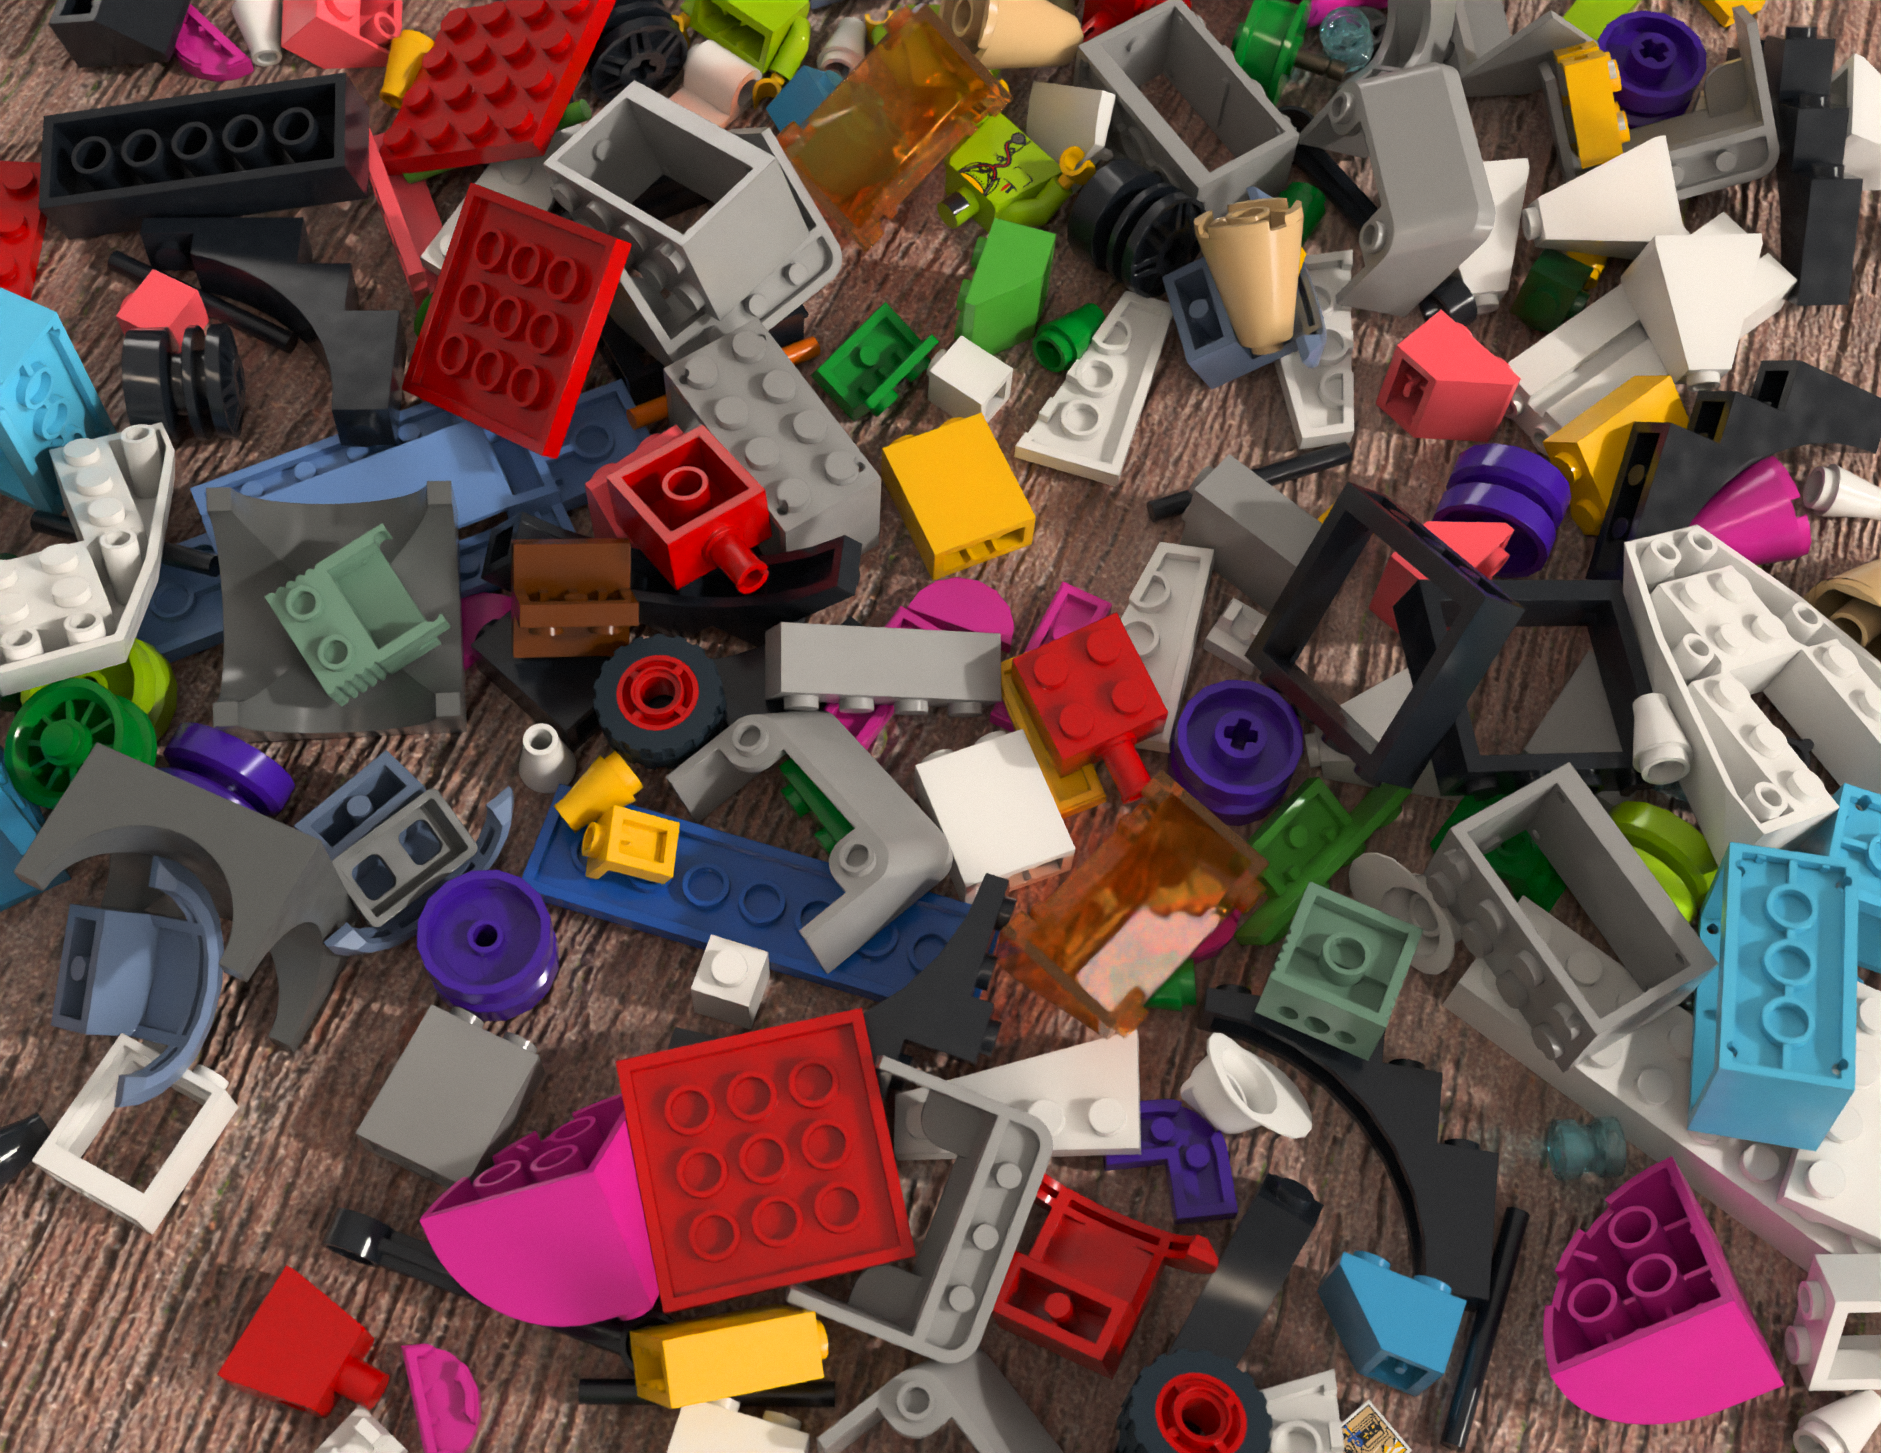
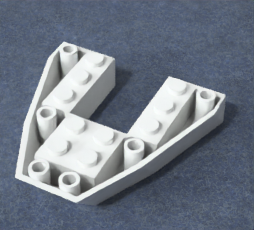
[0,422,175,696]
[1623,524,1881,868]

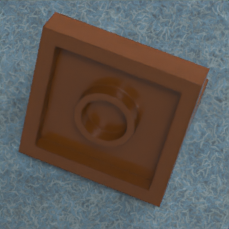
[511,538,639,658]

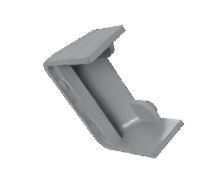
[1442,0,1600,97]
[1537,5,1779,200]
[1299,62,1496,317]
[608,127,842,367]
[666,709,953,974]
[784,1055,1053,1364]
[817,1347,1064,1453]

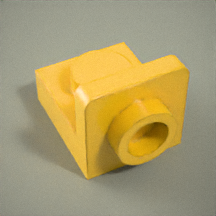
[581,805,680,884]

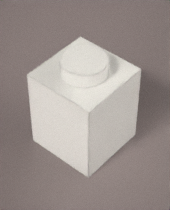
[926,335,1013,423]
[691,934,770,1029]

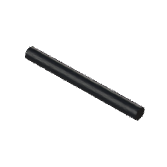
[107,250,298,354]
[1147,442,1352,522]
[30,510,220,577]
[1440,1207,1530,1452]
[578,1378,835,1408]

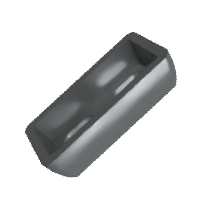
[332,788,478,927]

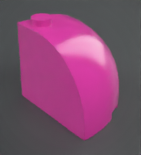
[419,1093,659,1327]
[1543,1156,1785,1425]

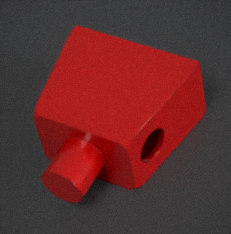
[217,1265,389,1419]

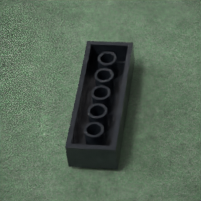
[38,72,369,240]

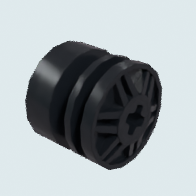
[583,0,688,102]
[1067,158,1206,298]
[122,323,246,443]

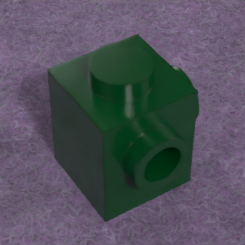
[1509,248,1594,333]

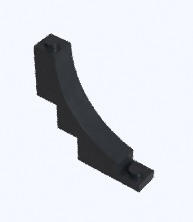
[140,217,407,447]
[1585,360,1881,588]
[471,610,862,753]
[1112,1173,1324,1453]

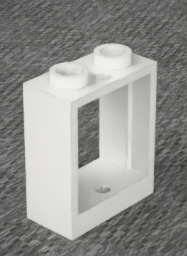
[32,1033,238,1235]
[1785,1253,1881,1391]

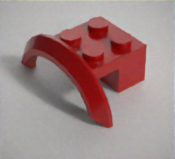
[991,1173,1219,1380]

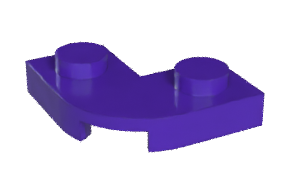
[1102,1099,1238,1225]

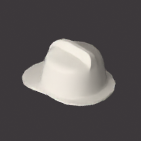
[1349,852,1462,975]
[1180,1033,1312,1139]

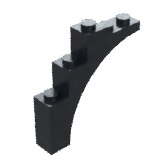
[1726,25,1863,306]
[481,511,862,647]
[667,873,1017,1102]
[1196,984,1499,1313]

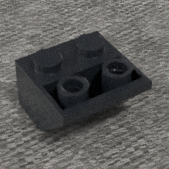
[48,0,191,68]

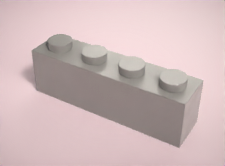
[765,622,1001,718]

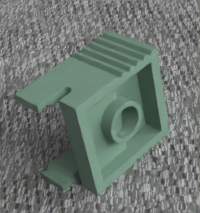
[264,523,451,707]
[1254,881,1424,1061]

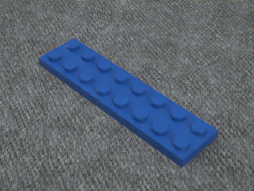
[522,783,1000,1003]

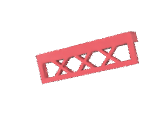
[369,127,443,312]

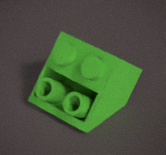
[954,218,1056,355]

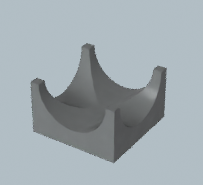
[206,481,467,742]
[13,743,365,1053]

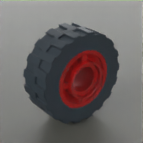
[593,634,727,770]
[1116,1348,1273,1453]

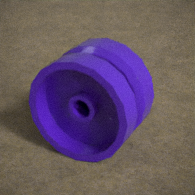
[1597,10,1707,130]
[1432,443,1572,578]
[1168,680,1303,826]
[157,722,295,816]
[417,870,559,1022]

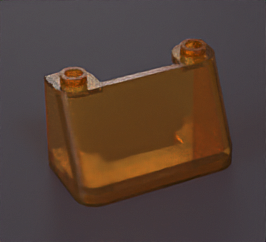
[776,3,1013,253]
[995,770,1270,1040]

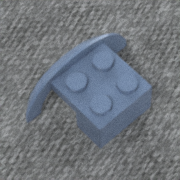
[1162,186,1327,389]
[294,750,514,956]
[51,856,224,1108]

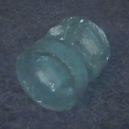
[1320,6,1374,72]
[1547,1116,1626,1181]

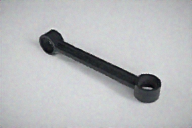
[1277,105,1477,327]
[321,1207,675,1377]

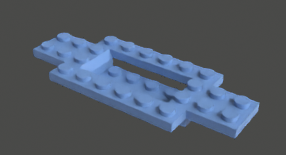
[136,379,650,663]

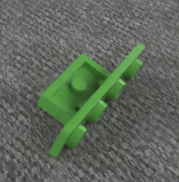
[1233,777,1413,946]

